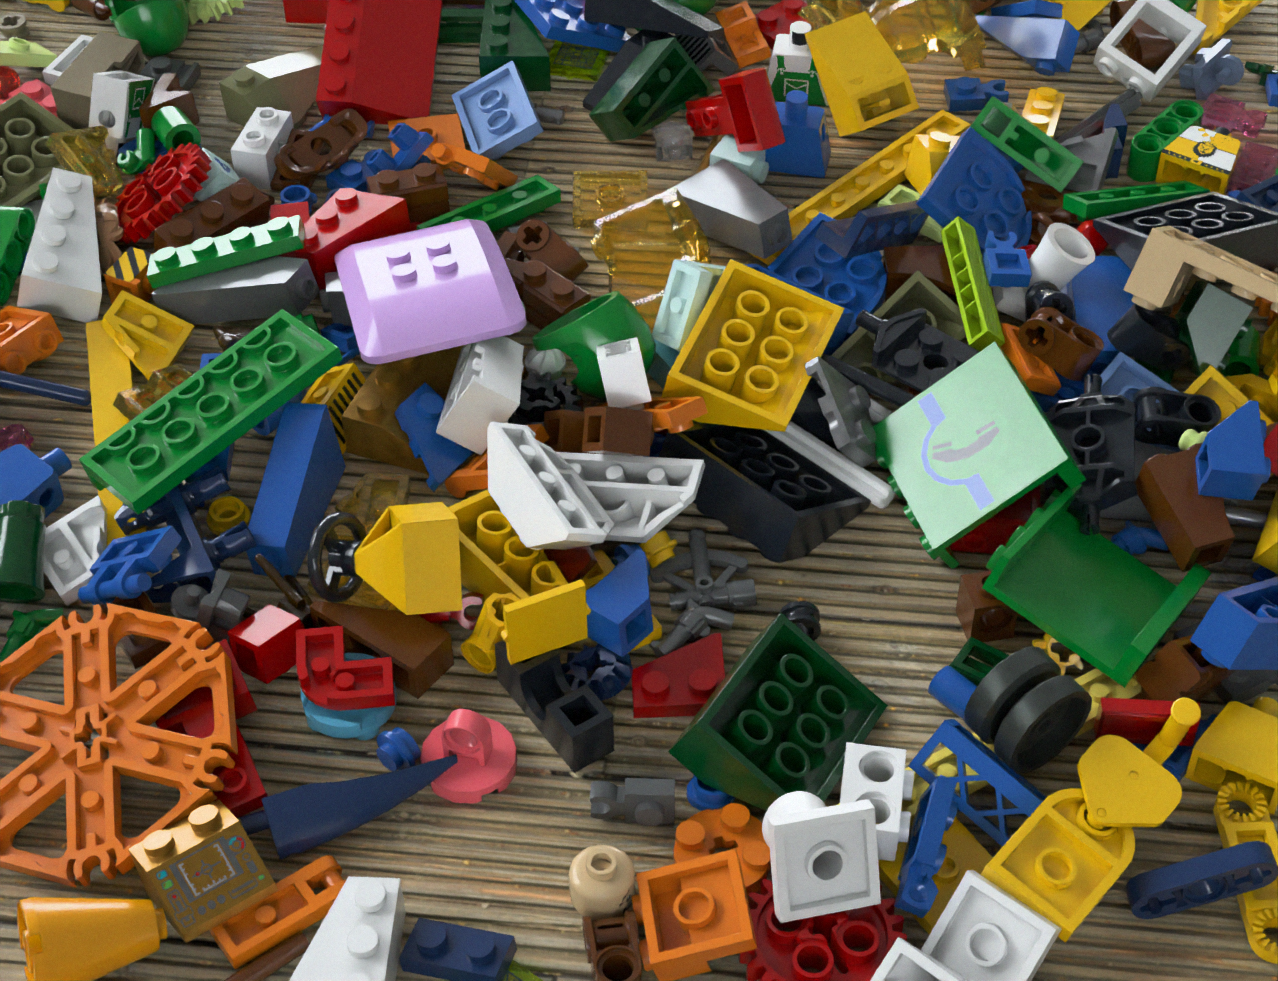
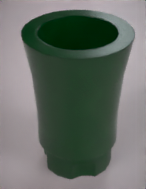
[0,500,46,603]

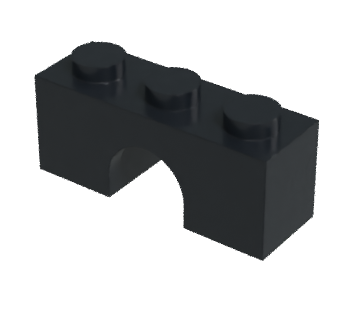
[494,640,614,773]

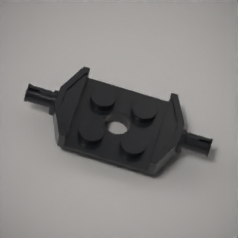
[855,308,980,393]
[1045,374,1138,535]

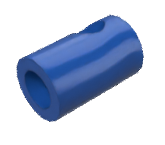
[928,666,977,720]

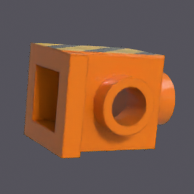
[104,247,157,304]

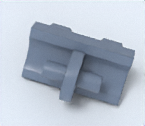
[1179,39,1244,100]

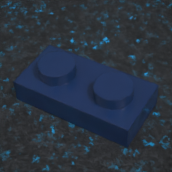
[399,917,517,981]

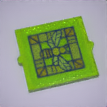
[549,40,611,81]

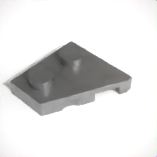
[1025,127,1119,192]

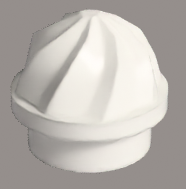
[525,347,566,381]

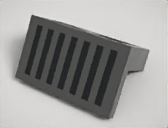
[674,12,739,76]

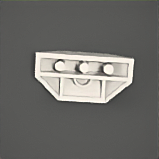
[487,422,614,550]
[556,452,705,543]

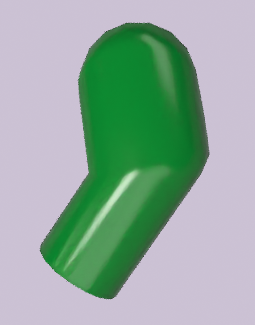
[117,128,156,175]

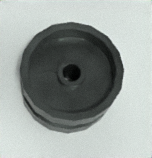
[964,647,1092,774]

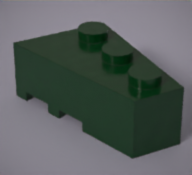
[479,0,551,91]
[589,37,716,142]

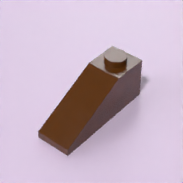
[309,600,454,699]

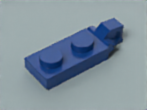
[894,775,958,918]

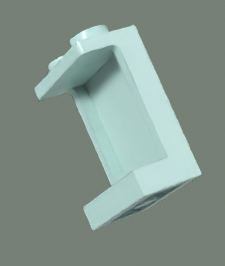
[652,259,726,351]

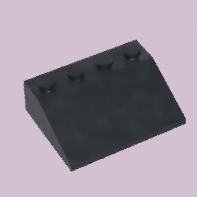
[1093,191,1278,296]
[658,423,871,563]

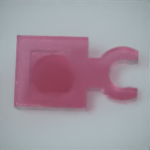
[1201,93,1268,138]

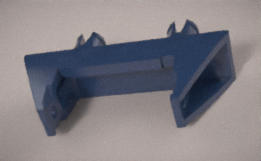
[114,465,257,603]

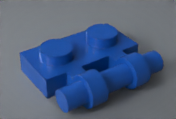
[78,525,182,605]

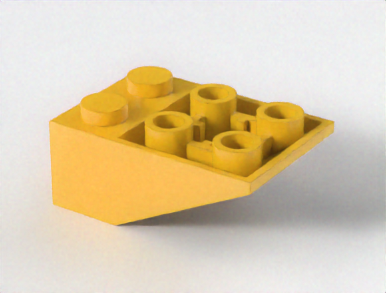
[804,11,919,137]

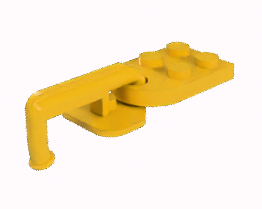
[981,698,1201,943]

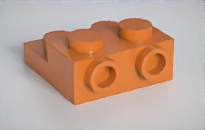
[0,305,64,375]
[632,848,758,981]

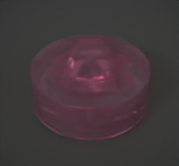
[0,424,34,452]

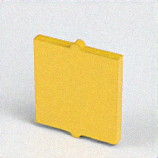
[501,579,591,665]

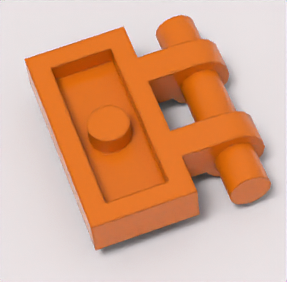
[431,143,518,191]

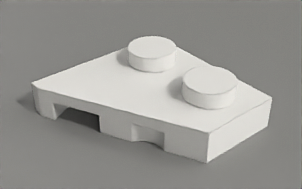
[43,496,107,606]

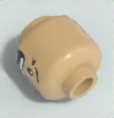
[568,844,636,920]

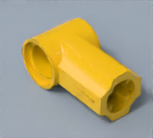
[461,592,521,674]

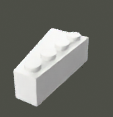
[17,167,102,323]

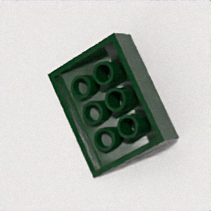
[668,613,888,811]

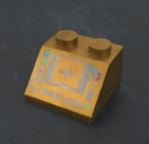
[128,800,278,943]

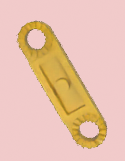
[1213,781,1278,964]

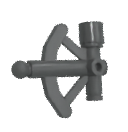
[650,528,757,611]

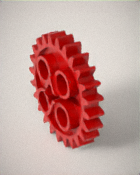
[114,142,212,244]
[739,878,907,981]

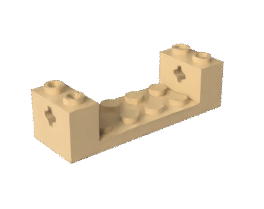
[1123,226,1278,313]

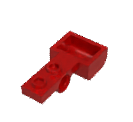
[685,67,786,152]
[155,639,268,818]

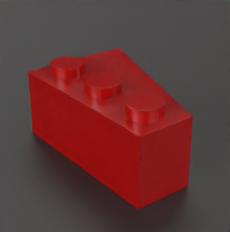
[282,188,412,290]

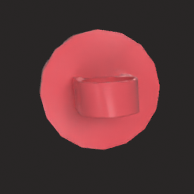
[420,709,518,804]

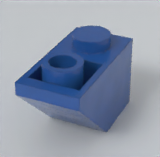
[1195,400,1271,501]
[586,549,653,657]

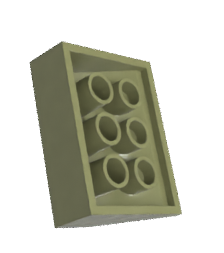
[0,92,100,207]

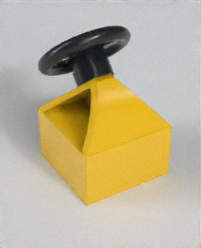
[307,502,462,615]

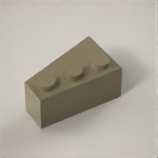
[50,31,145,143]

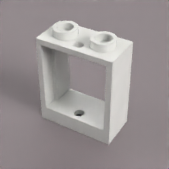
[1093,0,1207,102]

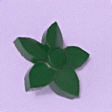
[1245,61,1278,86]

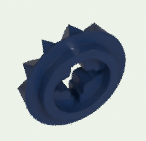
[561,643,633,701]

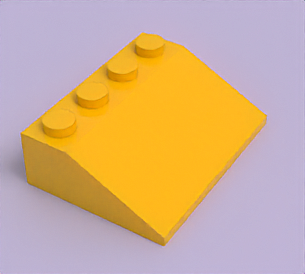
[661,259,844,432]

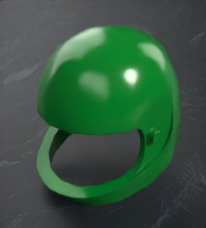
[104,0,189,57]
[532,291,656,400]

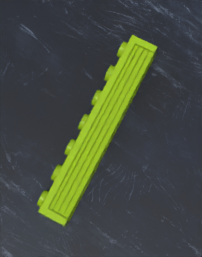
[940,216,1005,351]

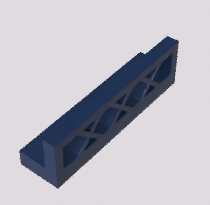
[815,200,929,258]

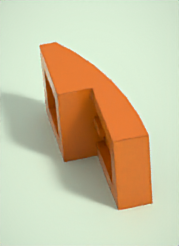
[715,1,771,69]

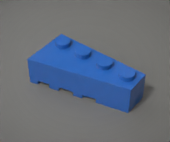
[1190,577,1278,670]

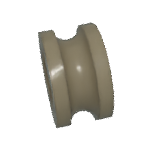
[0,13,29,41]

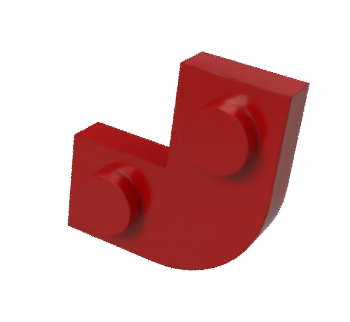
[296,625,395,711]

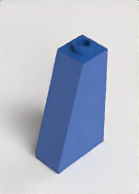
[1066,256,1134,378]
[246,402,346,578]

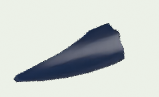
[240,755,458,860]

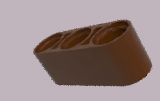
[1109,0,1176,69]

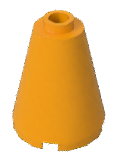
[17,897,168,981]

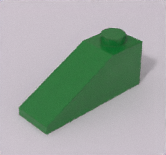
[970,96,1084,193]

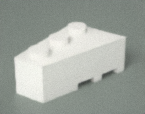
[436,336,524,455]
[289,876,406,981]

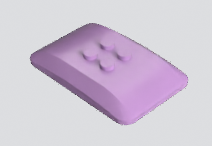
[334,219,527,364]

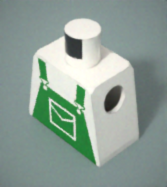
[767,21,829,106]
[89,70,155,157]

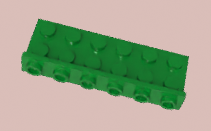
[79,309,343,515]

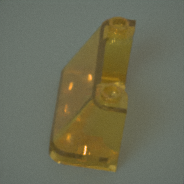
[591,187,712,333]

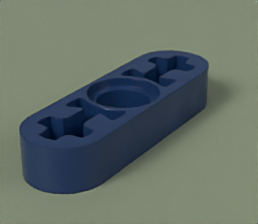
[1125,841,1278,919]

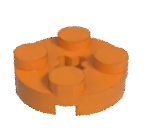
[673,803,771,897]

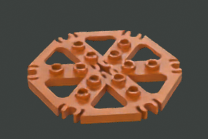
[0,603,238,888]

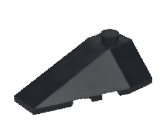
[584,0,724,39]

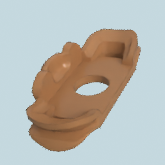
[94,198,123,273]

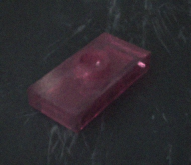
[1226,141,1278,193]

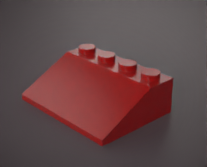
[316,0,443,125]

